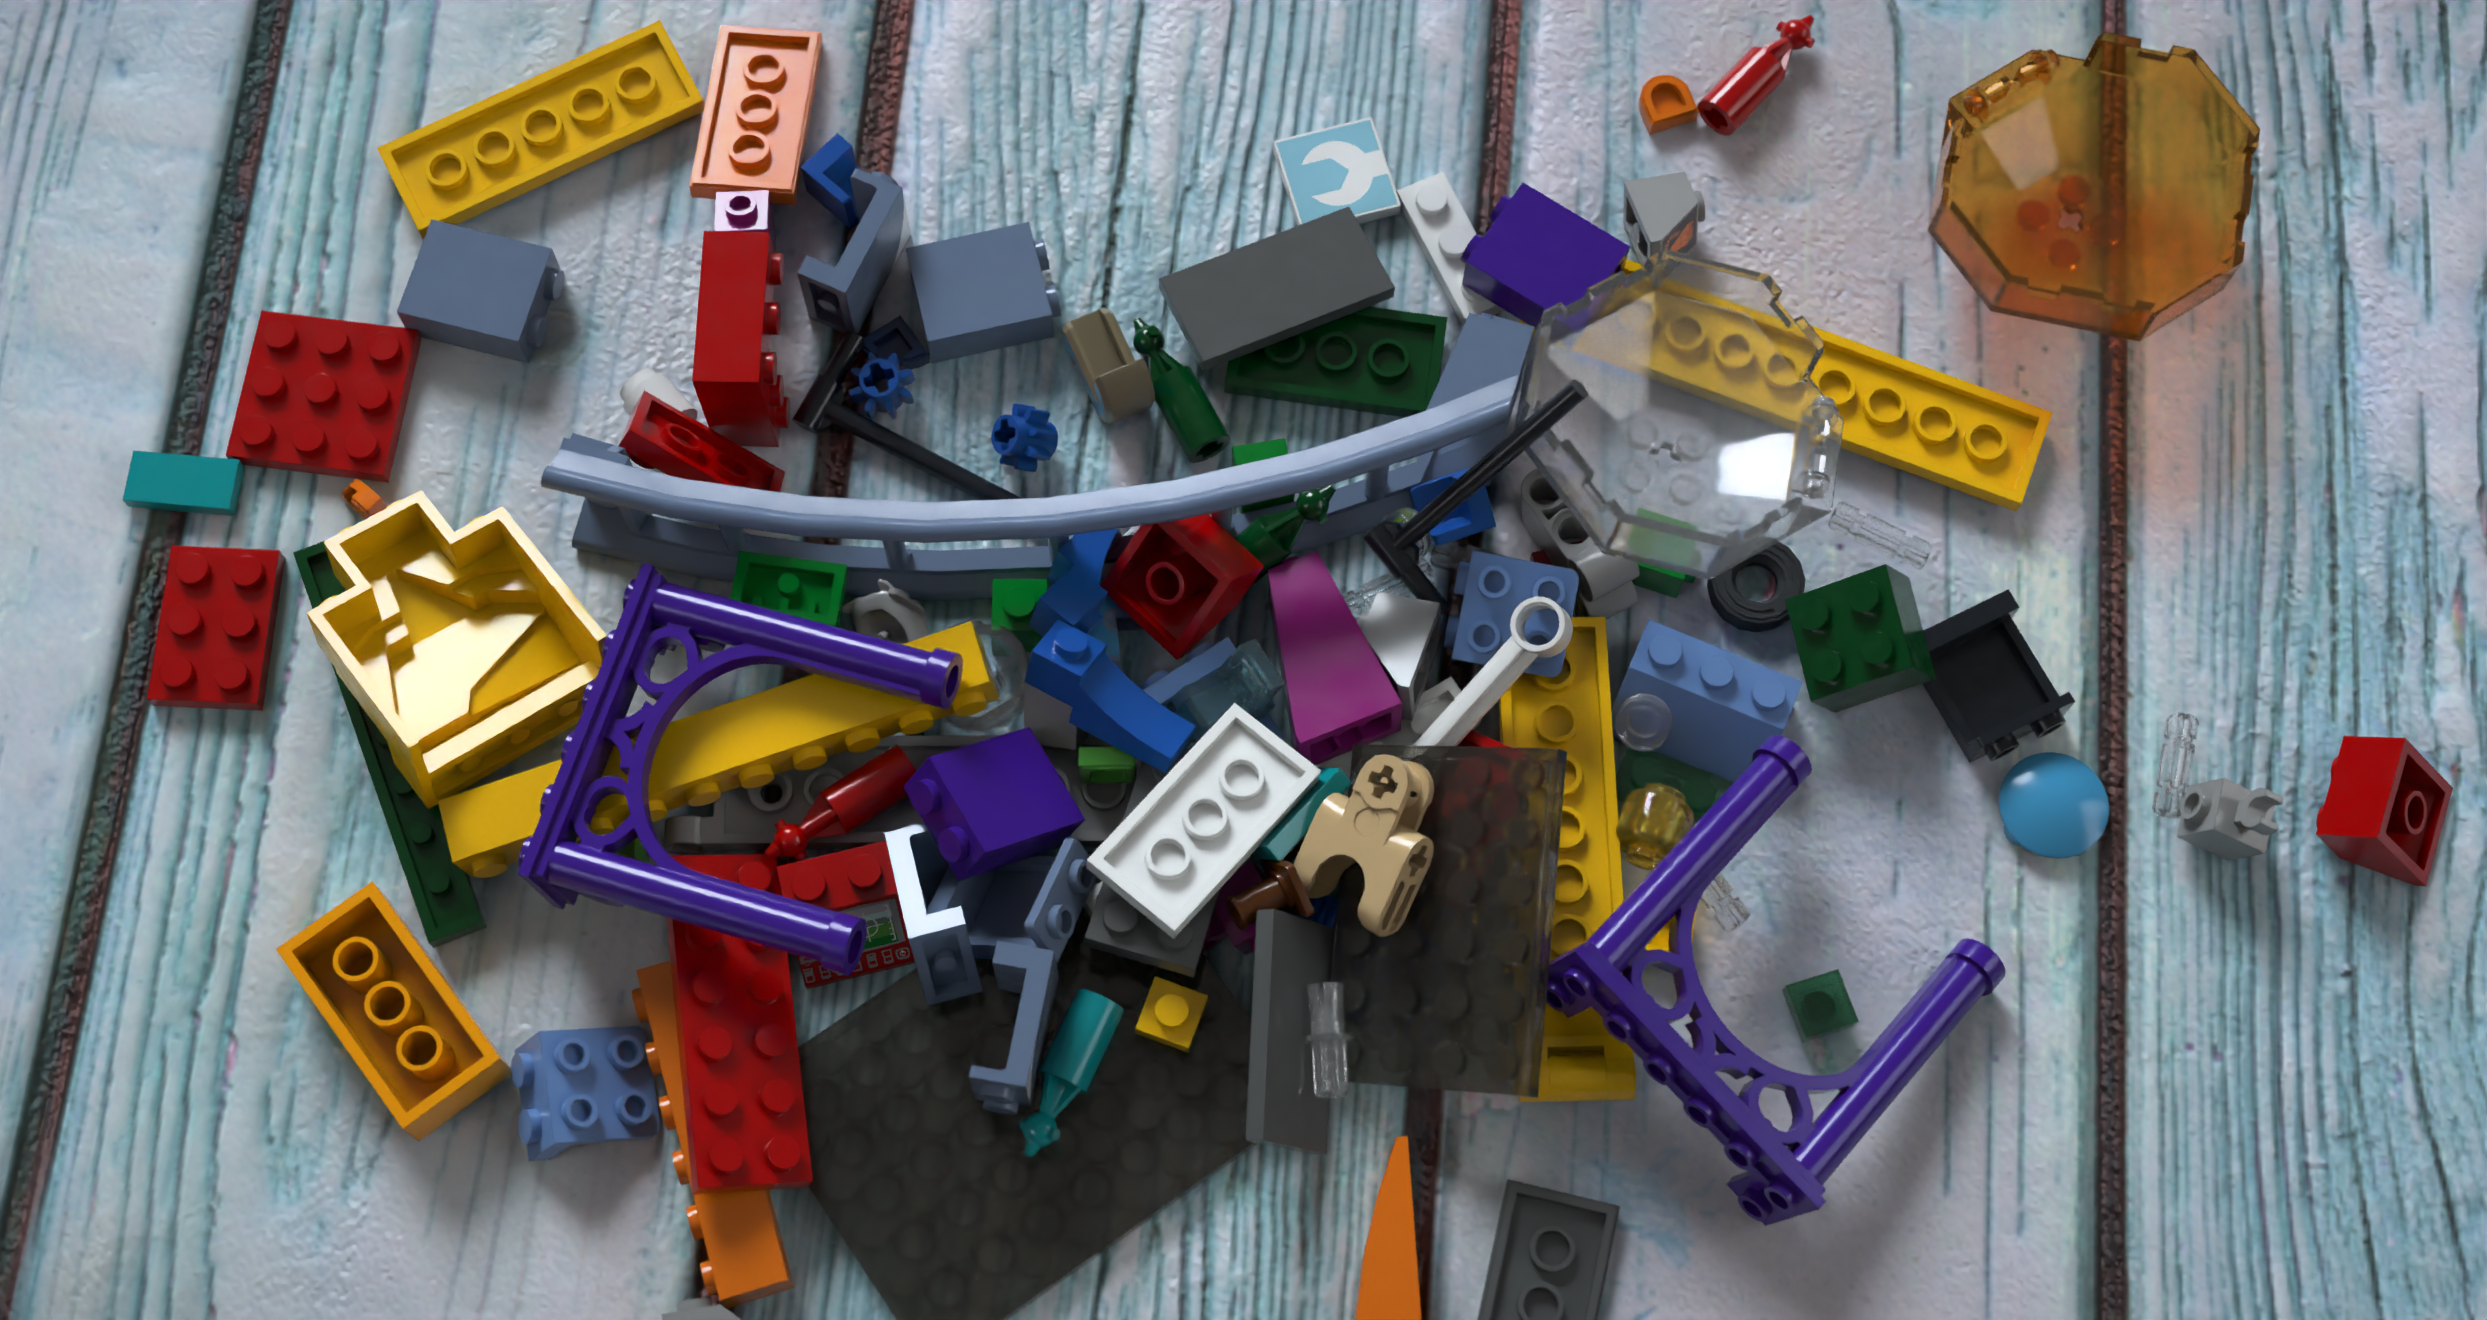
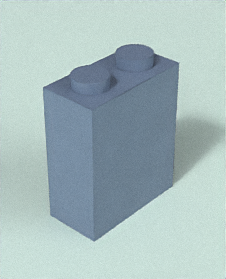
[397,219,564,364]
[906,222,1061,363]

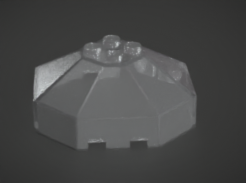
[1514,249,1844,580]

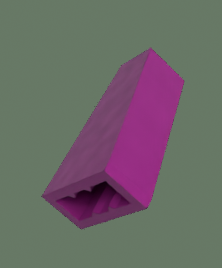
[1268,551,1402,765]

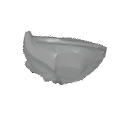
[842,579,929,644]

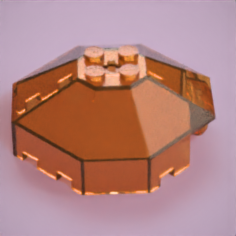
[1927,32,2260,341]

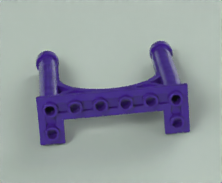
[518,563,963,976]
[1529,735,2006,1226]

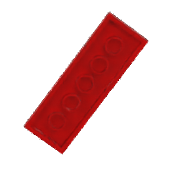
[666,854,813,1195]

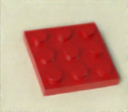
[226,310,422,483]

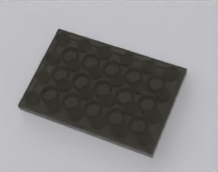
[1326,744,1567,1098]

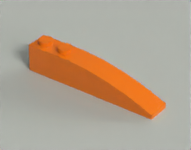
[1354,1136,1421,1320]

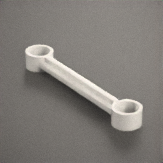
[1357,597,1573,863]

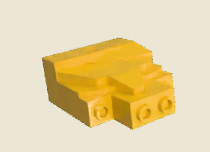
[307,490,607,809]

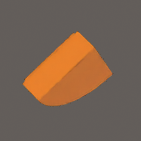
[342,479,387,520]

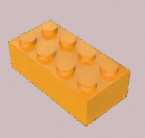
[276,881,511,1142]

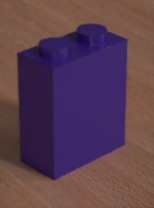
[1461,182,1630,349]
[903,727,1085,881]

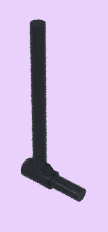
[792,330,1022,500]
[1363,379,1588,615]

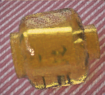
[1615,783,1694,870]

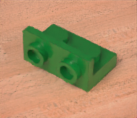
[730,551,849,628]

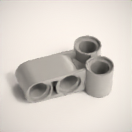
[1521,468,1640,620]

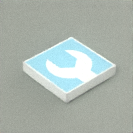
[1273,117,1401,226]

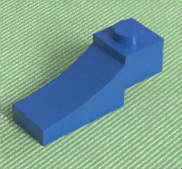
[1029,527,1131,637]
[1024,619,1196,774]

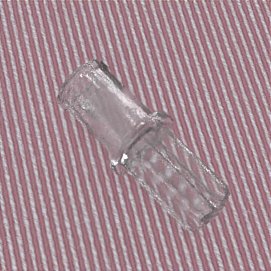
[1305,982,1351,1099]

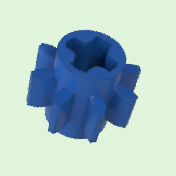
[849,352,915,420]
[991,403,1058,472]

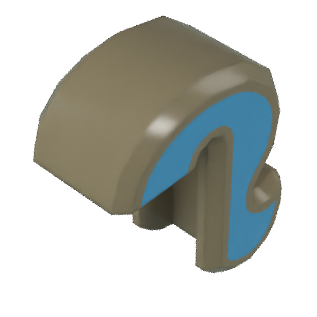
[1061,307,1155,425]

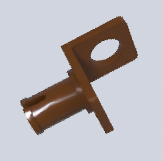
[1225,836,1315,930]

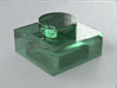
[1782,969,1859,1043]

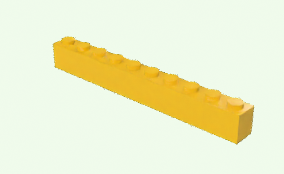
[438,621,1000,878]

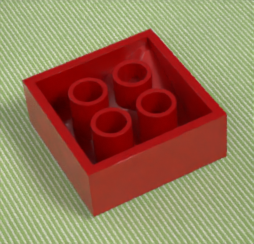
[692,231,790,447]

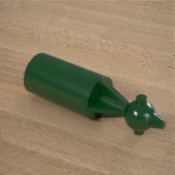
[1133,318,1231,463]
[1234,485,1336,588]

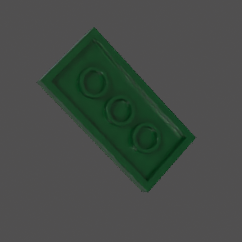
[1224,307,1447,417]

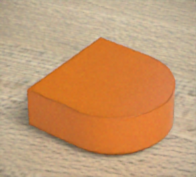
[1638,75,1699,135]

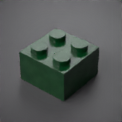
[1785,564,1936,713]

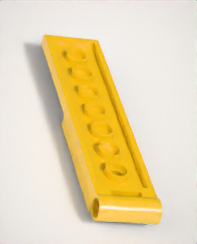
[1498,616,1636,1102]

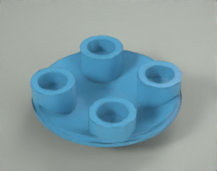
[1998,752,2109,859]

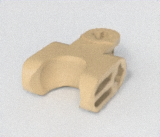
[1293,754,1434,937]

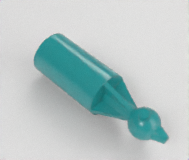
[1020,989,1124,1158]

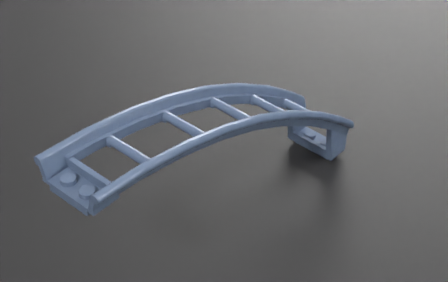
[541,312,1534,601]

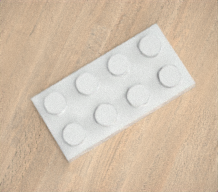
[1086,703,1321,939]

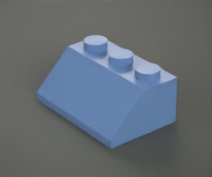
[1611,619,1803,787]

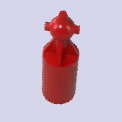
[1697,15,1815,136]
[765,744,916,861]

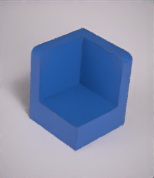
[801,133,861,229]
[1409,468,1496,546]

